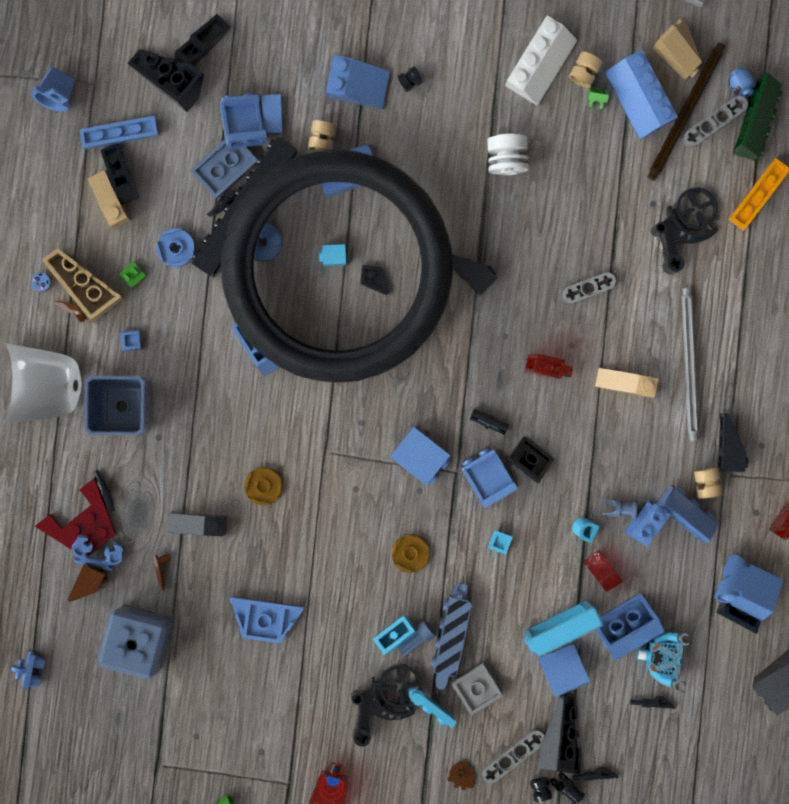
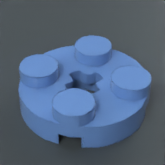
[254,223,282,261]
[156,228,195,267]

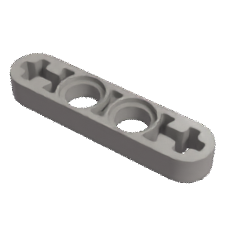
[682,96,748,148]
[482,729,545,784]

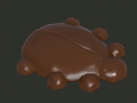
[447,761,476,790]

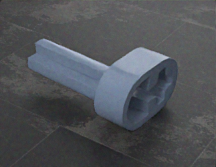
[399,621,437,657]

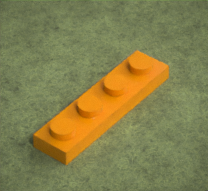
[728,158,789,231]

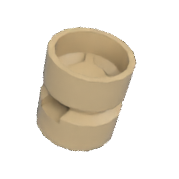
[569,52,603,88]
[308,120,337,151]
[694,468,723,498]

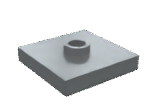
[451,662,504,716]

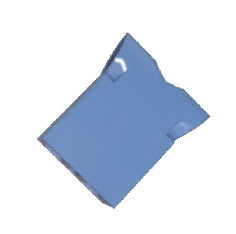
[714,554,784,621]

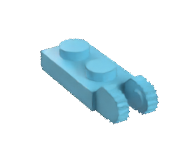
[408,687,456,728]

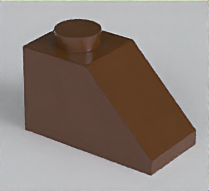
[67,564,108,602]

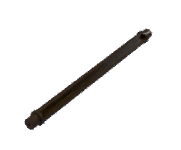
[647,42,725,181]

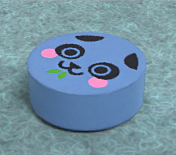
[31,272,51,292]

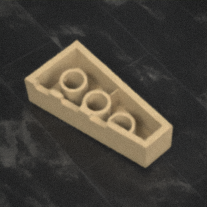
[42,248,123,323]

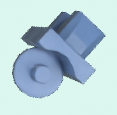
[11,651,45,690]

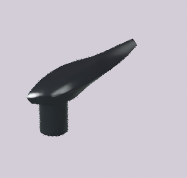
[207,190,235,217]

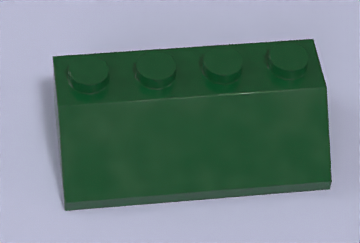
[733,72,783,161]

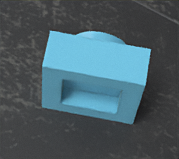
[488,530,513,555]

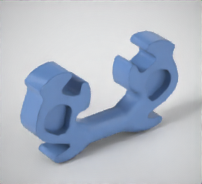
[72,535,123,571]

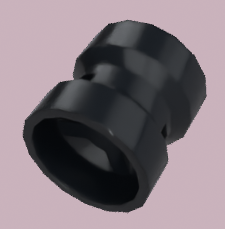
[397,66,423,92]
[530,777,553,802]

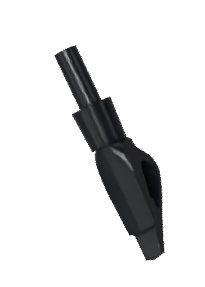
[94,470,115,512]
[630,696,676,709]
[572,767,619,781]

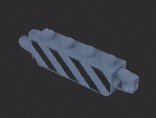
[431,582,472,689]

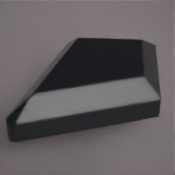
[361,265,388,295]

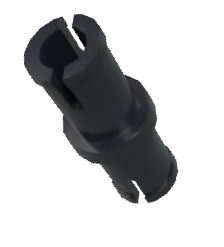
[469,408,509,435]

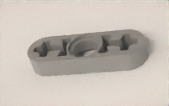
[562,272,616,304]

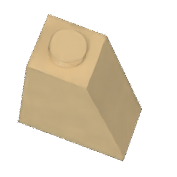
[652,16,702,80]

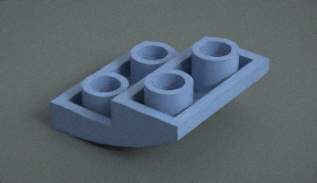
[538,644,590,698]

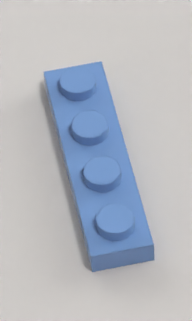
[79,116,159,150]

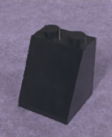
[753,650,789,715]

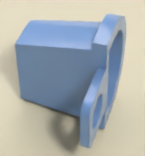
[30,67,75,112]

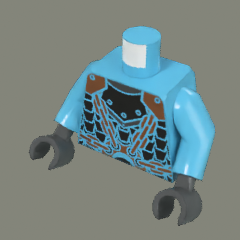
[636,632,692,693]

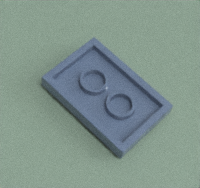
[190,139,258,200]

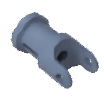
[602,500,637,519]

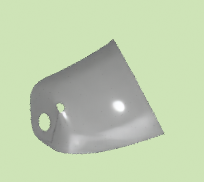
[3,343,82,424]

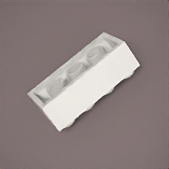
[505,15,577,106]

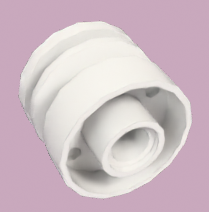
[487,133,529,176]

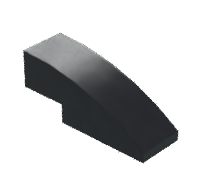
[175,14,230,66]

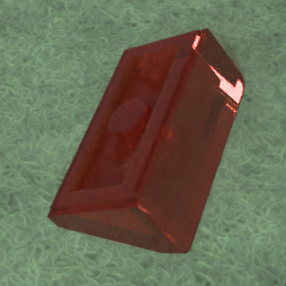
[583,550,623,592]

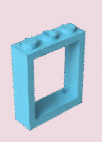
[524,601,602,657]

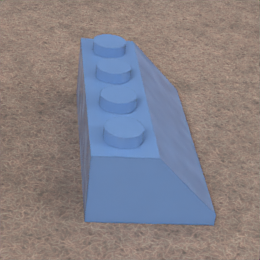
[605,50,678,139]

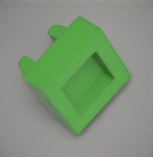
[588,86,609,109]
[119,261,147,289]

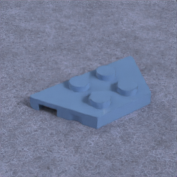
[230,597,304,643]

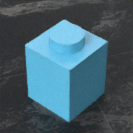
[319,244,347,266]

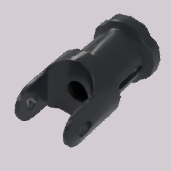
[550,772,585,804]

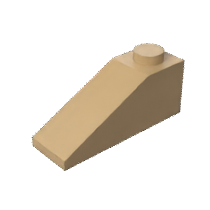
[88,170,131,230]
[595,368,658,398]

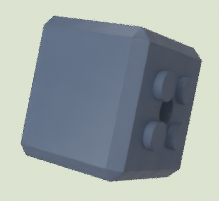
[84,376,151,435]
[98,604,174,680]

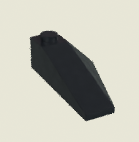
[127,49,204,112]
[538,693,581,775]

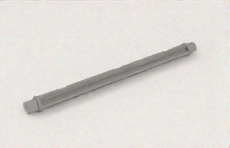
[681,288,699,441]

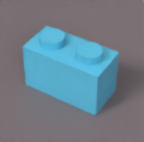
[373,616,418,655]

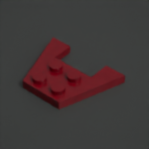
[35,478,116,556]

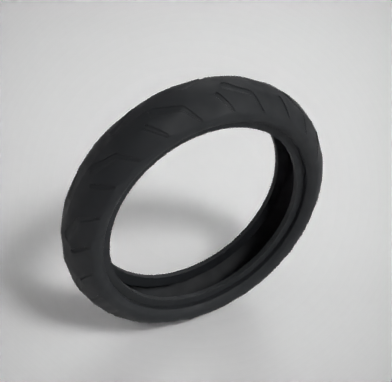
[221,150,453,383]

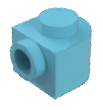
[572,517,600,543]

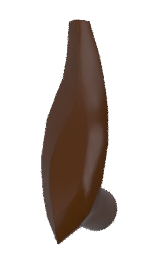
[53,302,86,322]
[154,554,171,591]

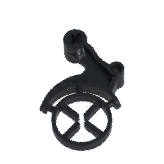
[651,187,718,275]
[351,664,421,747]

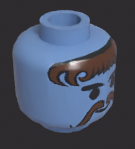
[728,67,757,97]

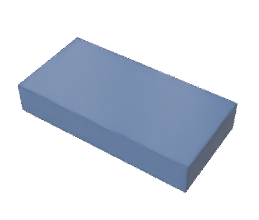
[262,95,283,134]

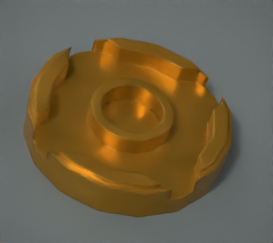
[244,467,283,505]
[391,534,430,573]

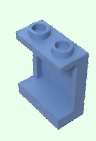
[219,93,267,148]
[390,427,450,485]
[461,447,518,508]
[624,501,670,547]

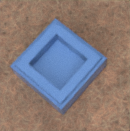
[121,330,142,351]

